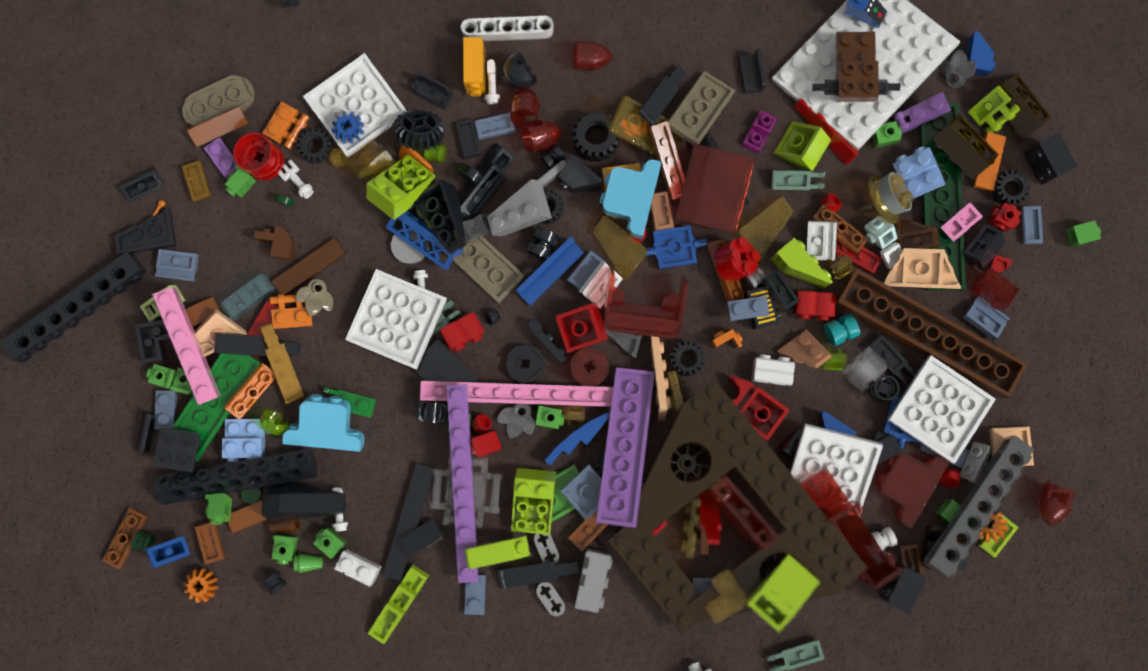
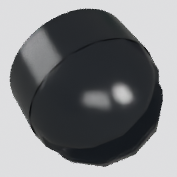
[484,309,501,326]

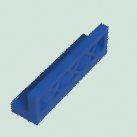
[386,210,464,270]
[516,237,584,306]

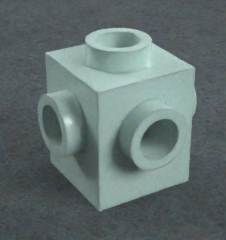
[864,215,898,250]

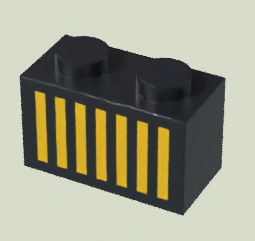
[744,287,781,330]

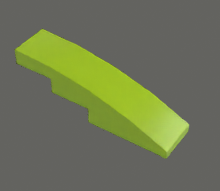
[368,565,429,644]

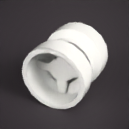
[870,527,897,552]

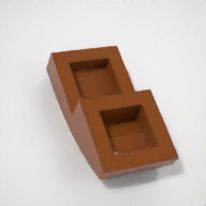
[185,297,223,329]

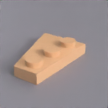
[195,309,247,357]

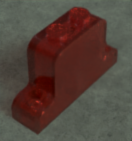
[876,454,950,529]
[710,475,780,551]

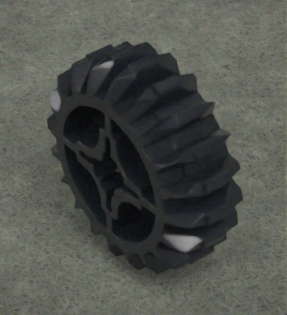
[393,109,445,151]

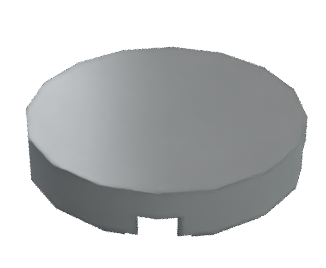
[391,227,429,265]

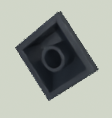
[558,155,602,193]

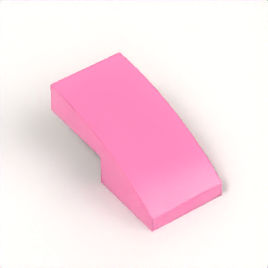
[940,203,983,242]

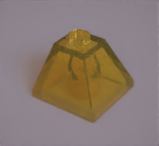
[344,139,396,178]

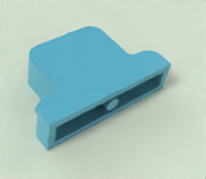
[600,160,662,239]
[283,394,365,452]

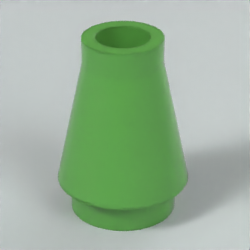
[294,553,323,573]

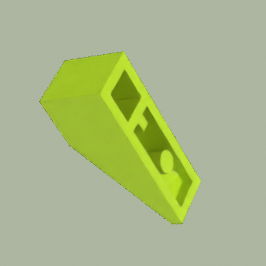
[464,536,530,569]

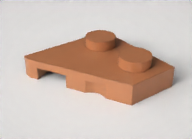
[777,330,832,369]

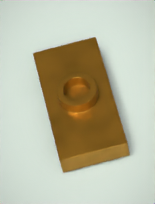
[182,160,212,203]

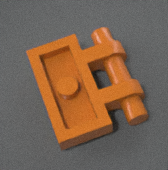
[262,102,309,149]
[270,293,312,330]

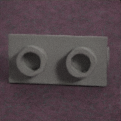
[960,441,991,484]

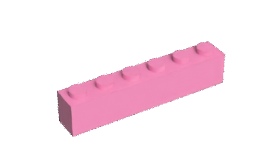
[153,287,221,405]

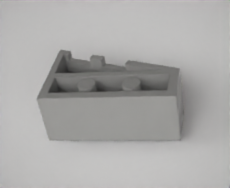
[487,179,552,236]
[575,548,613,613]

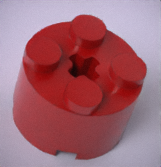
[714,237,760,281]

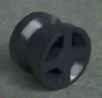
[262,571,288,595]

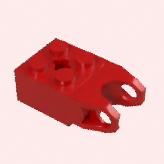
[728,375,790,442]

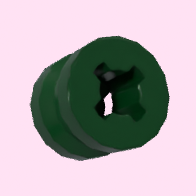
[131,530,156,553]

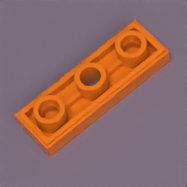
[973,132,1006,192]
[224,363,276,420]

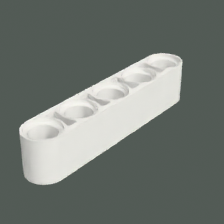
[461,16,553,41]

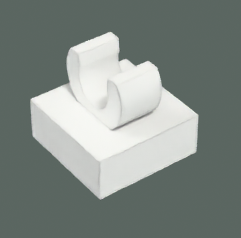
[880,242,902,269]

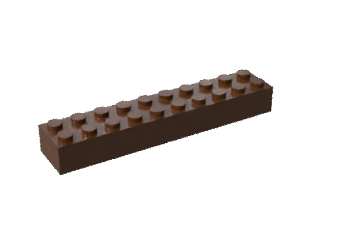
[835,268,1028,399]

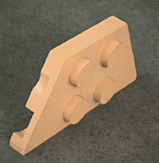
[883,248,961,289]

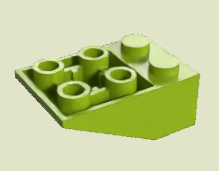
[367,155,435,220]
[771,238,833,289]
[511,468,556,535]
[748,554,820,632]

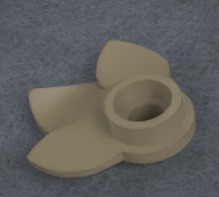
[295,279,333,316]

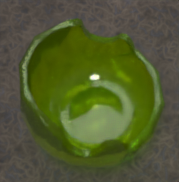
[259,409,289,436]

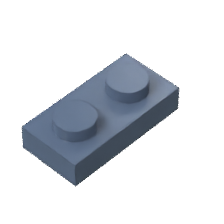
[727,296,769,321]
[154,391,177,429]
[464,574,486,615]

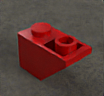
[470,431,503,458]

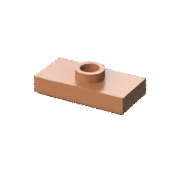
[650,191,674,231]

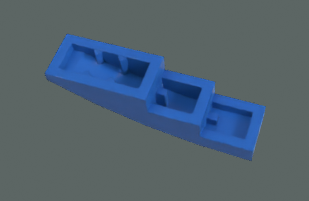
[544,412,610,465]

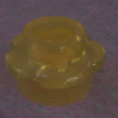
[329,148,347,167]

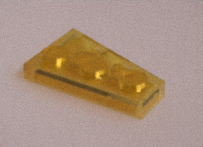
[737,196,794,261]
[593,216,649,281]
[681,498,701,558]

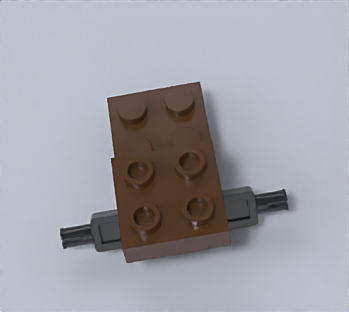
[812,32,901,102]

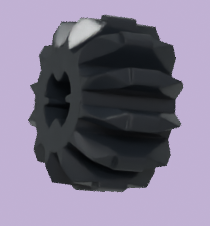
[415,401,448,423]

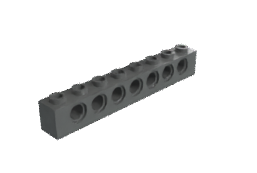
[922,435,1034,578]

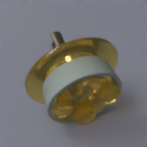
[859,172,914,224]

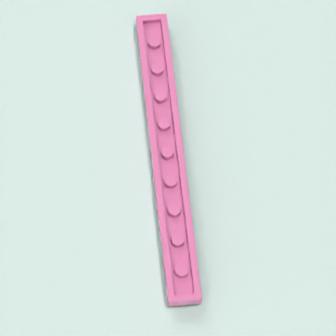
[420,381,614,407]

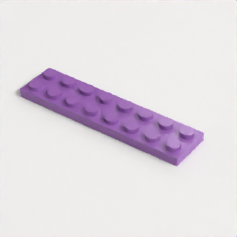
[596,368,655,528]

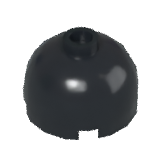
[502,50,538,90]

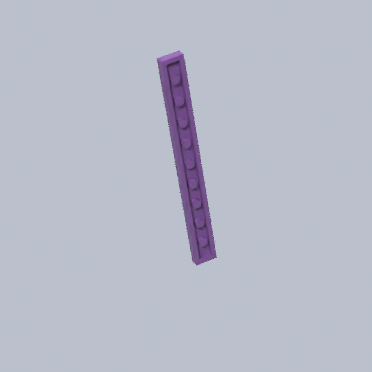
[447,384,479,583]

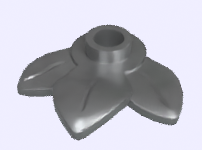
[940,49,976,88]
[497,404,535,438]

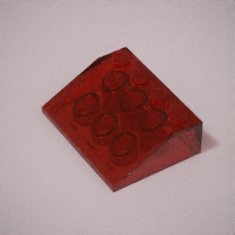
[675,144,755,234]

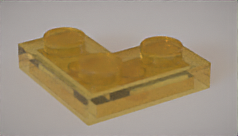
[705,568,748,624]

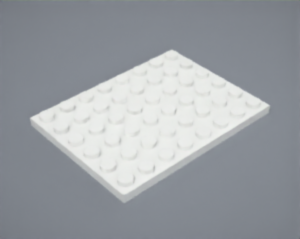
[772,0,960,151]

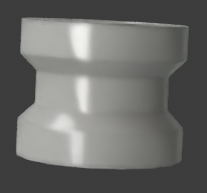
[744,267,766,290]

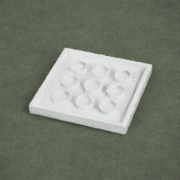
[303,53,407,157]
[345,269,447,370]
[887,355,996,464]
[790,424,883,516]

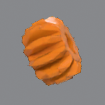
[979,512,1008,543]
[183,568,219,603]

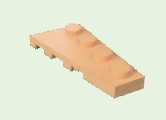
[650,335,671,421]

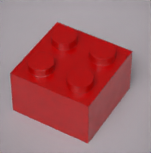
[555,303,609,353]

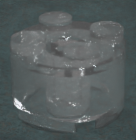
[841,346,889,392]

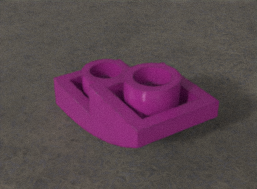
[742,110,777,154]

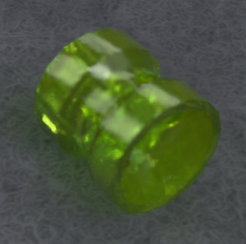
[424,144,447,163]

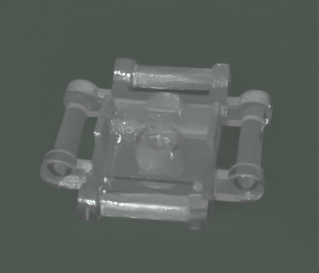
[429,455,503,528]

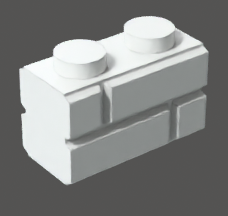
[751,355,795,386]
[335,549,382,586]

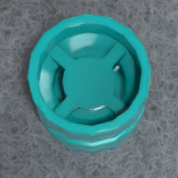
[824,313,860,346]

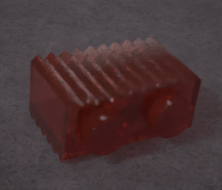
[970,267,1019,311]

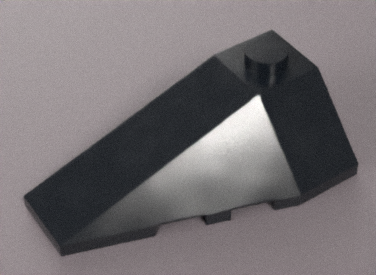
[414,179,466,254]
[261,482,346,522]

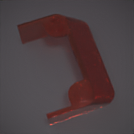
[604,267,689,339]
[824,500,904,589]

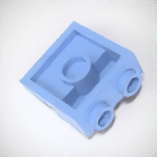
[893,146,946,199]
[222,419,266,462]

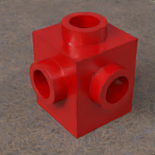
[988,203,1022,232]

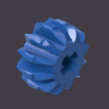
[332,111,365,144]

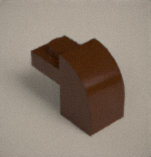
[254,226,296,261]

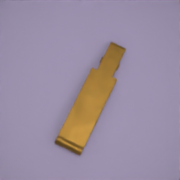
[260,323,305,405]

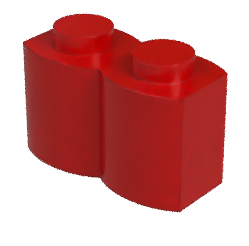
[794,291,836,321]
[439,312,485,352]

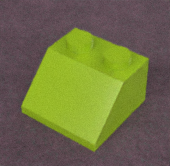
[774,121,831,172]

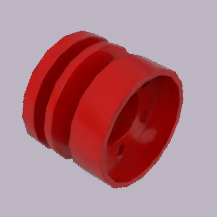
[233,132,284,181]

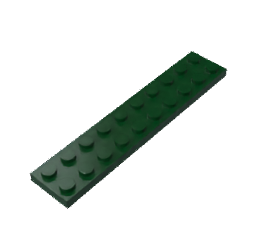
[919,103,966,291]

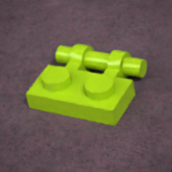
[968,86,1020,133]

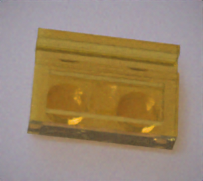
[666,371,684,411]

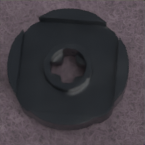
[506,345,545,383]

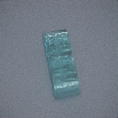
[219,273,276,321]

